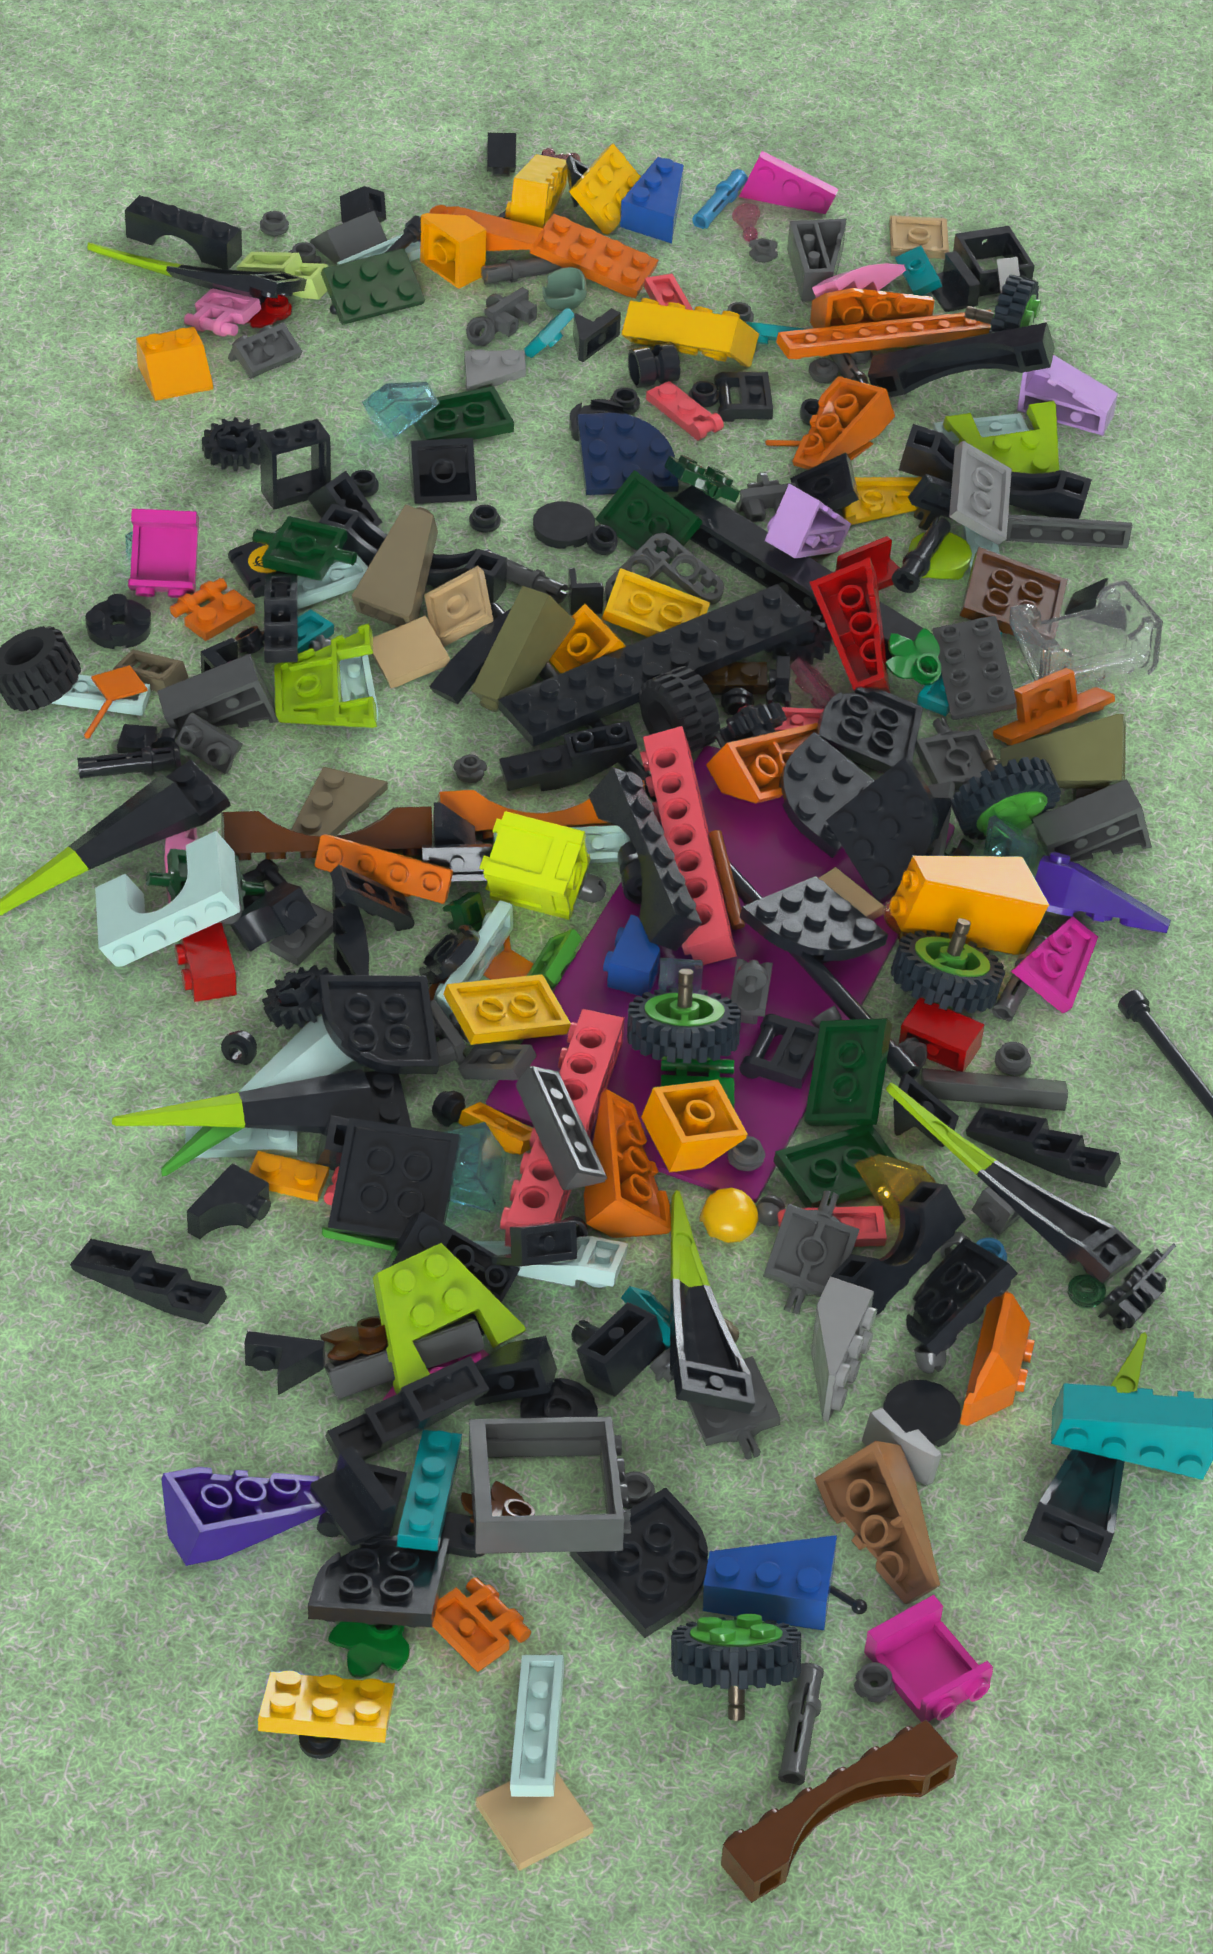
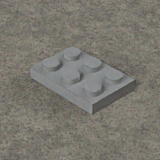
[949,441,1012,545]

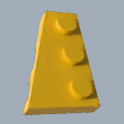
[842,477,922,525]

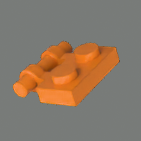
[170,578,255,641]
[432,1577,531,1672]

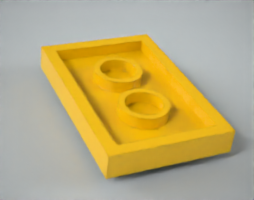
[569,143,641,235]
[601,568,710,637]
[443,974,571,1045]
[258,1671,395,1743]

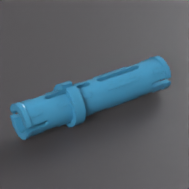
[692,169,748,229]

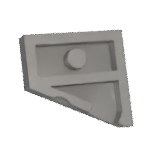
[464,349,526,391]

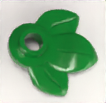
[885,628,941,685]
[328,1621,410,1677]

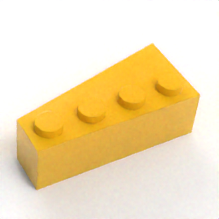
[505,154,568,228]
[621,298,759,367]

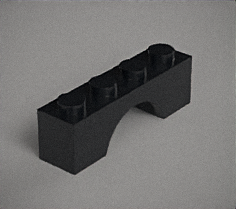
[125,195,242,270]
[828,1181,966,1315]

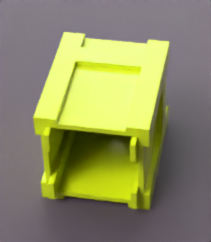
[480,811,591,920]

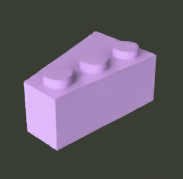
[1017,355,1118,436]
[765,484,851,558]

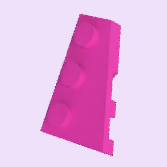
[739,151,838,214]
[1011,916,1098,1013]

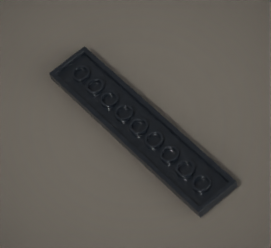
[498,584,813,747]

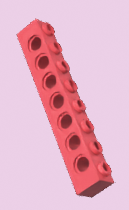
[640,726,737,967]
[500,1009,624,1247]

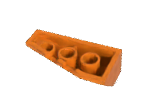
[810,288,935,328]

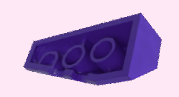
[1035,852,1171,933]
[161,1467,325,1566]

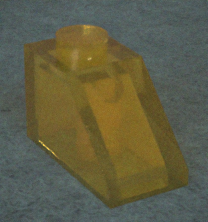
[854,1154,936,1227]

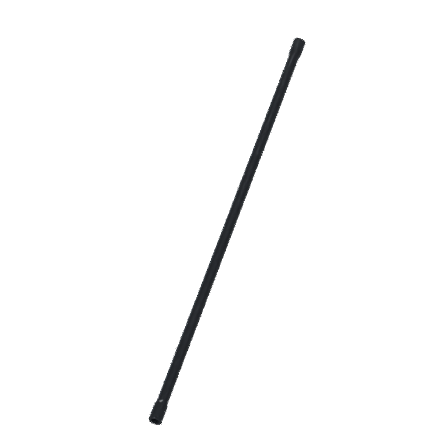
[490,603,920,1080]

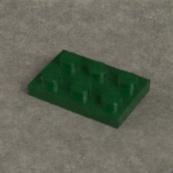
[321,248,425,325]
[407,386,514,440]
[595,470,703,564]
[804,1018,892,1126]
[773,1125,908,1208]

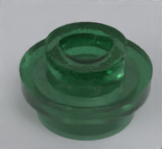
[1067,1274,1106,1309]

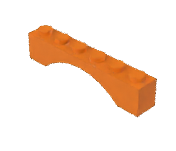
[437,780,645,840]

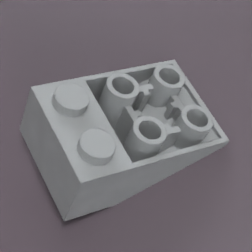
[811,1276,877,1422]

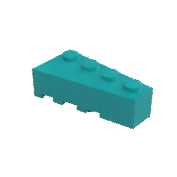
[1051,1383,1213,1480]

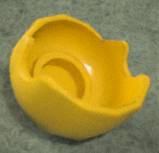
[699,1187,759,1243]

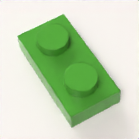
[527,928,582,989]

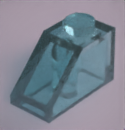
[362,382,439,439]
[983,815,1039,870]

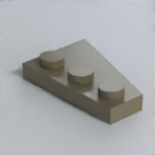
[291,766,388,836]

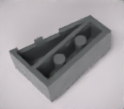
[787,218,847,302]
[157,654,279,737]
[1032,779,1152,862]

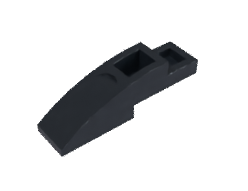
[499,721,638,791]

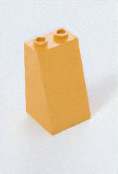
[889,856,1049,955]

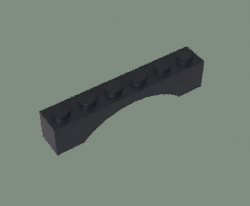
[868,322,1055,398]
[899,424,1092,519]
[319,504,507,604]
[589,767,702,951]

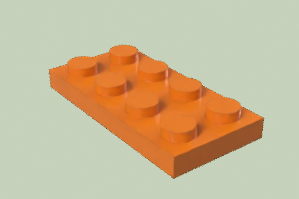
[529,213,659,299]

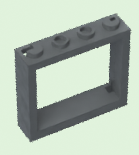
[468,1417,631,1554]

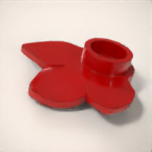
[247,295,292,328]

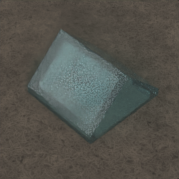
[446,1122,507,1213]

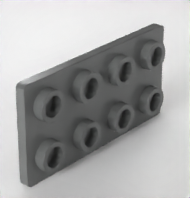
[932,616,1017,720]

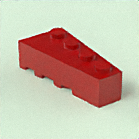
[809,557,890,693]

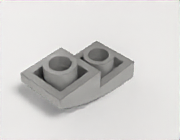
[862,1408,942,1485]

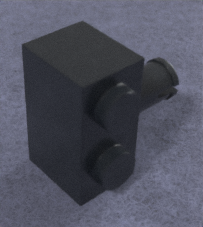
[571,1302,666,1397]

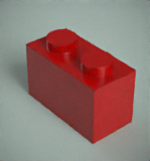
[175,923,237,1002]
[898,998,985,1072]

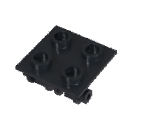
[1098,1243,1176,1330]

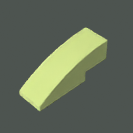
[237,252,328,300]

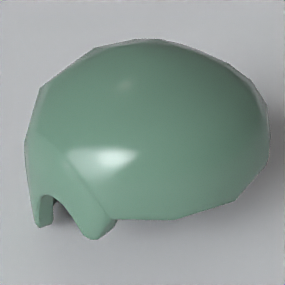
[542,267,587,311]

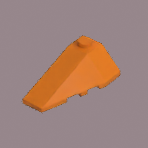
[429,205,545,251]
[792,376,895,470]
[706,722,818,803]
[584,1089,671,1238]

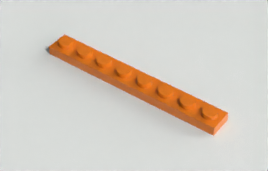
[776,310,992,359]

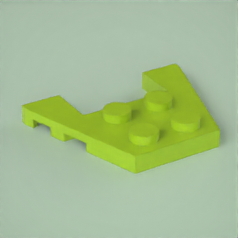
[943,401,1059,474]
[274,623,377,728]
[372,1243,526,1394]

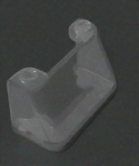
[1009,580,1163,693]

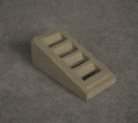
[113,649,189,692]

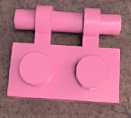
[184,288,261,337]

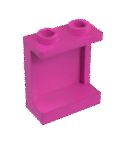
[128,508,199,598]
[864,1595,993,1722]

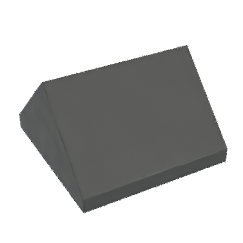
[310,211,387,265]

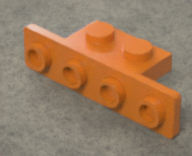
[993,668,1115,746]
[314,834,453,904]

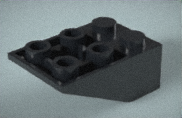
[381,1211,520,1336]

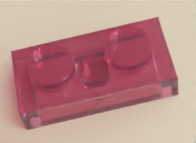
[790,657,836,709]

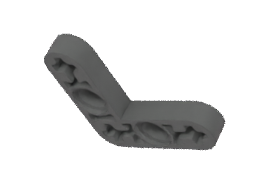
[604,533,724,605]

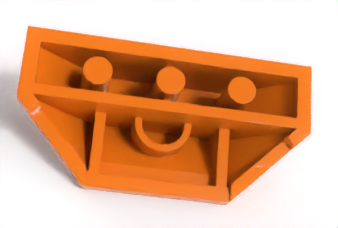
[960,1291,1035,1426]

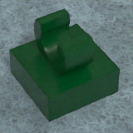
[443,892,486,934]

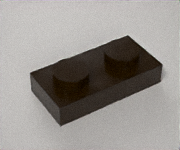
[701,662,768,695]

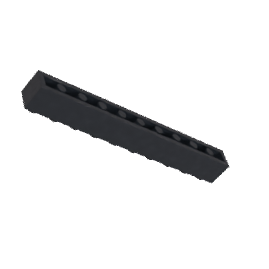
[673,485,923,661]

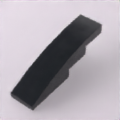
[264,574,298,663]
[429,608,511,705]
[332,883,369,975]
[966,1107,1121,1188]
[70,1239,227,1324]
[325,1356,489,1460]

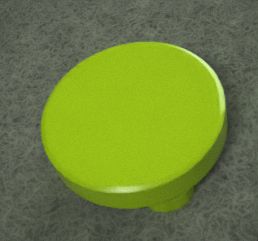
[908,532,972,580]

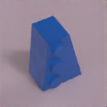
[620,157,684,244]
[703,1535,837,1630]

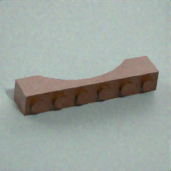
[221,806,433,860]
[721,1720,958,1903]

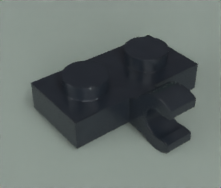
[908,474,954,530]

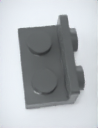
[228,322,303,379]

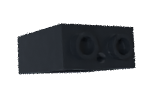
[953,226,1035,296]
[259,419,331,510]

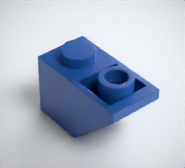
[603,915,660,996]

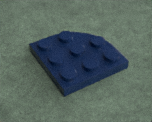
[577,413,679,495]

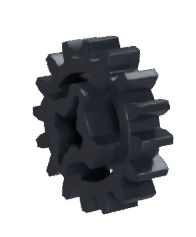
[202,417,267,471]
[764,610,832,666]
[715,702,787,748]
[262,965,334,1030]

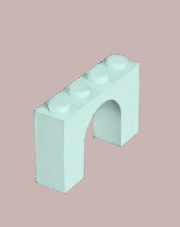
[95,831,240,967]

